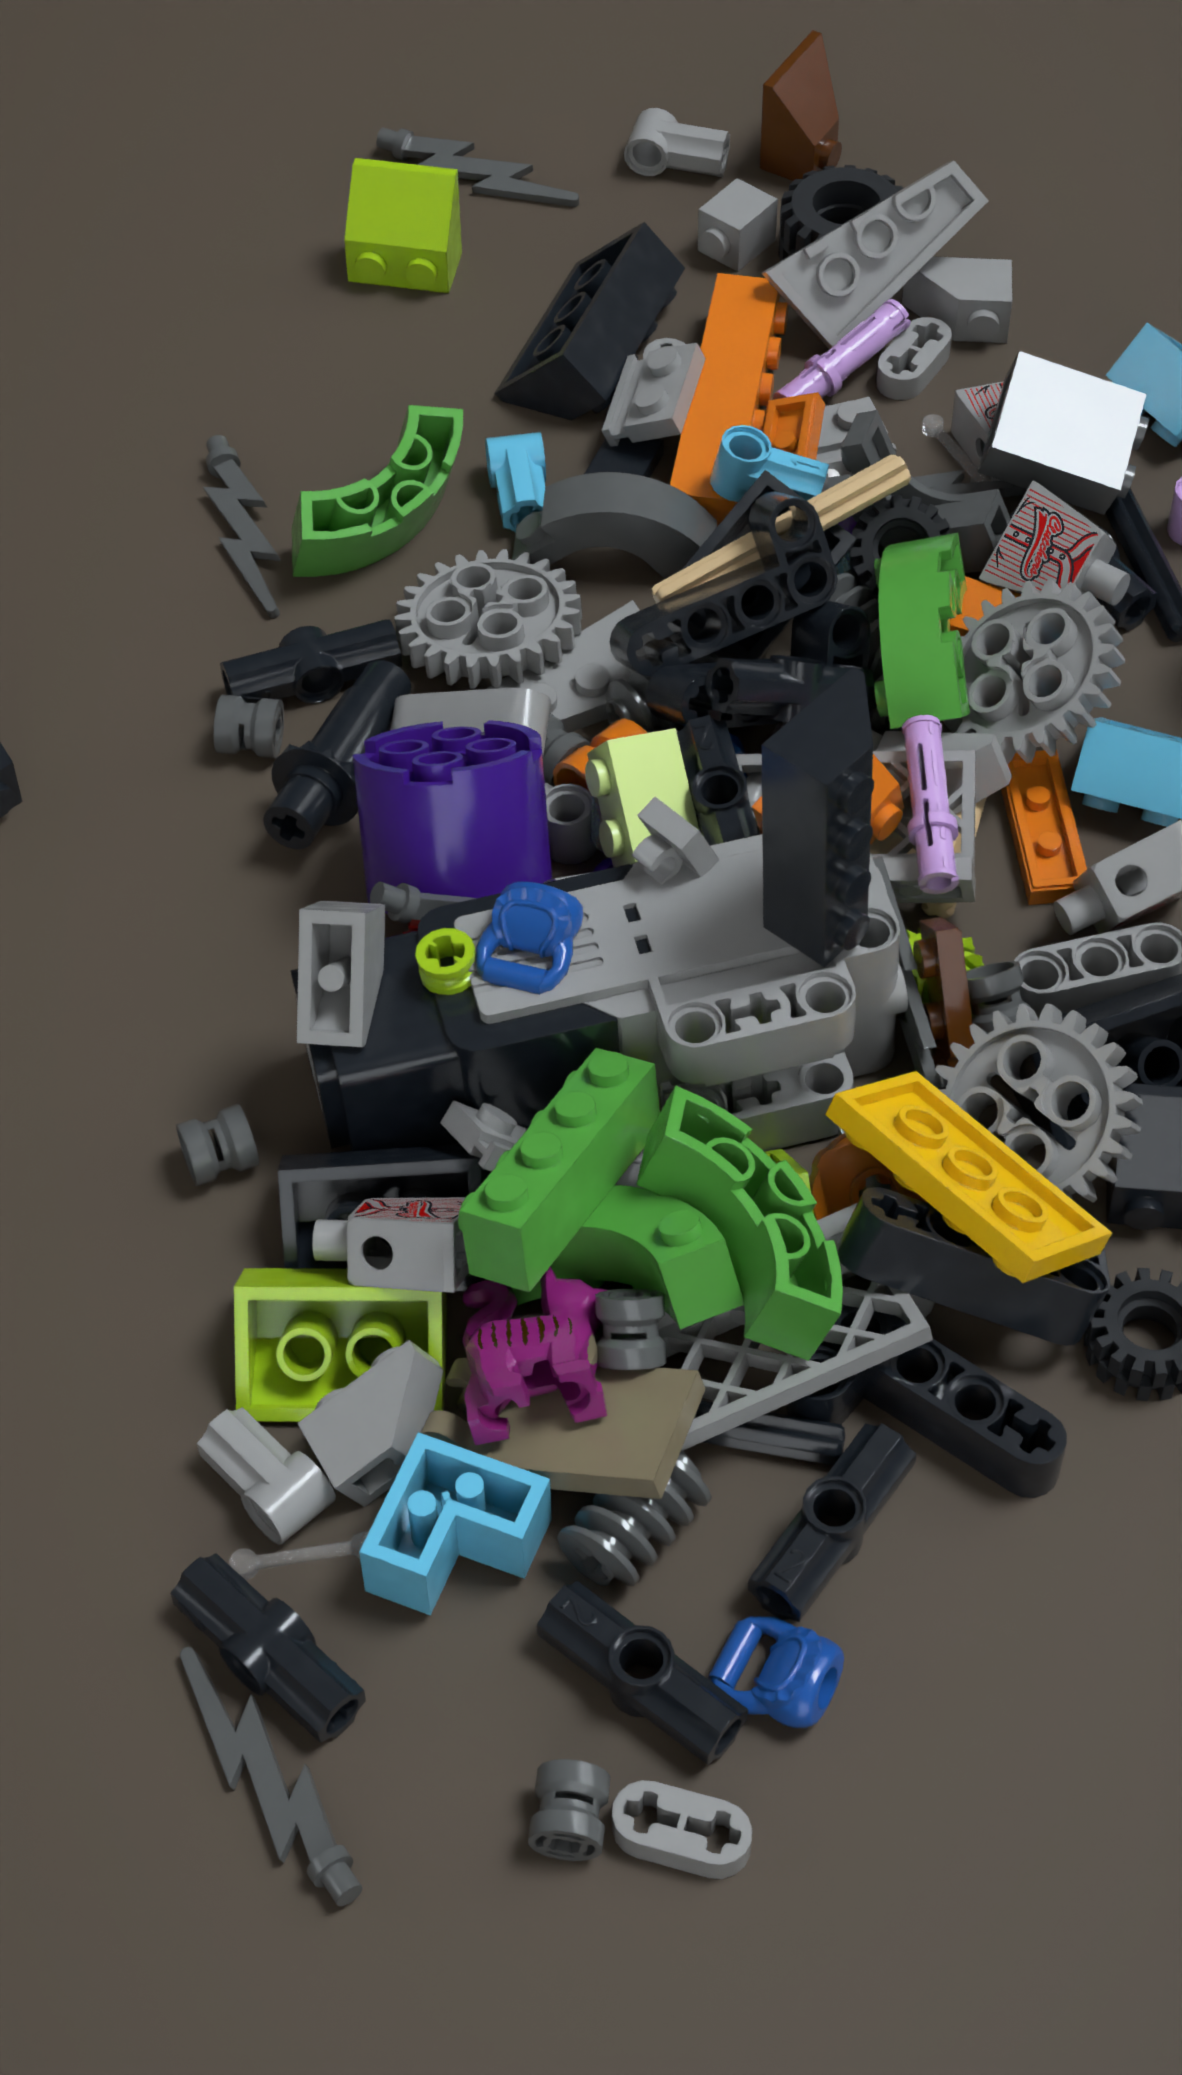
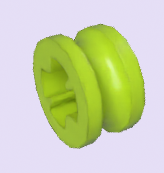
[415,928,476,995]

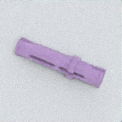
[773,299,911,400]
[902,715,959,894]

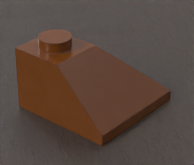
[760,30,842,181]

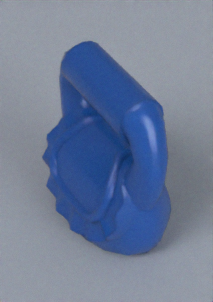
[476,881,583,995]
[708,1616,844,1728]

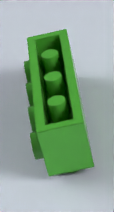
[458,1048,660,1293]

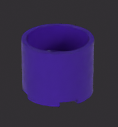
[353,720,552,914]

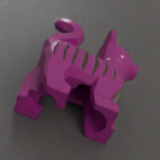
[462,1266,608,1445]

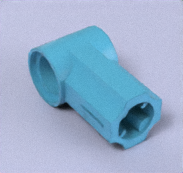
[710,425,829,502]
[485,432,546,533]

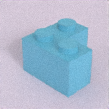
[359,1432,552,1616]

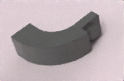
[841,410,1011,573]
[512,472,717,579]

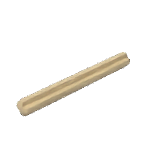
[652,455,911,604]

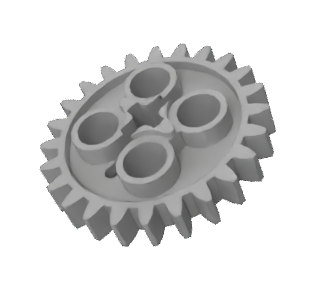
[395,549,582,689]
[943,579,1125,764]
[935,1003,1143,1202]

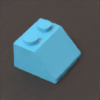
[1105,322,1182,447]
[1071,717,1182,827]

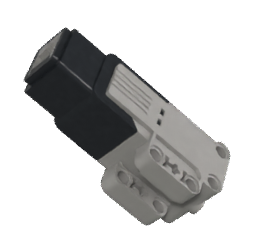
[290,834,908,1151]

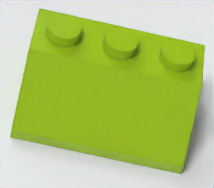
[234,1268,447,1422]

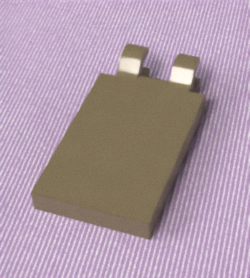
[421,1358,706,1499]

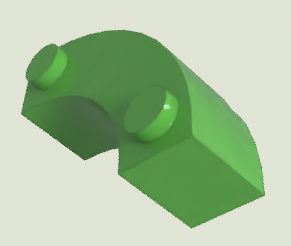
[291,405,463,577]
[874,533,970,729]
[636,1085,843,1361]
[510,1185,744,1329]

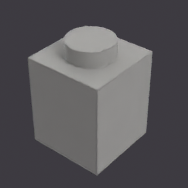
[698,178,778,272]

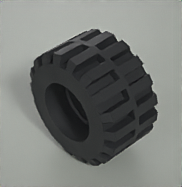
[778,165,903,262]

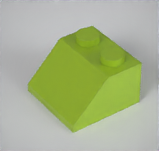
[344,158,462,293]

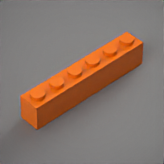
[670,273,789,527]

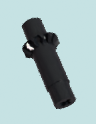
[263,660,411,849]

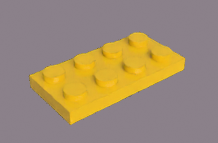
[825,1071,1112,1283]

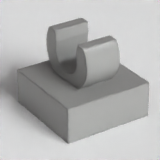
[632,797,719,885]

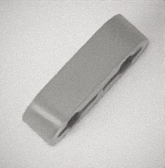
[876,317,952,400]
[612,1780,752,1879]

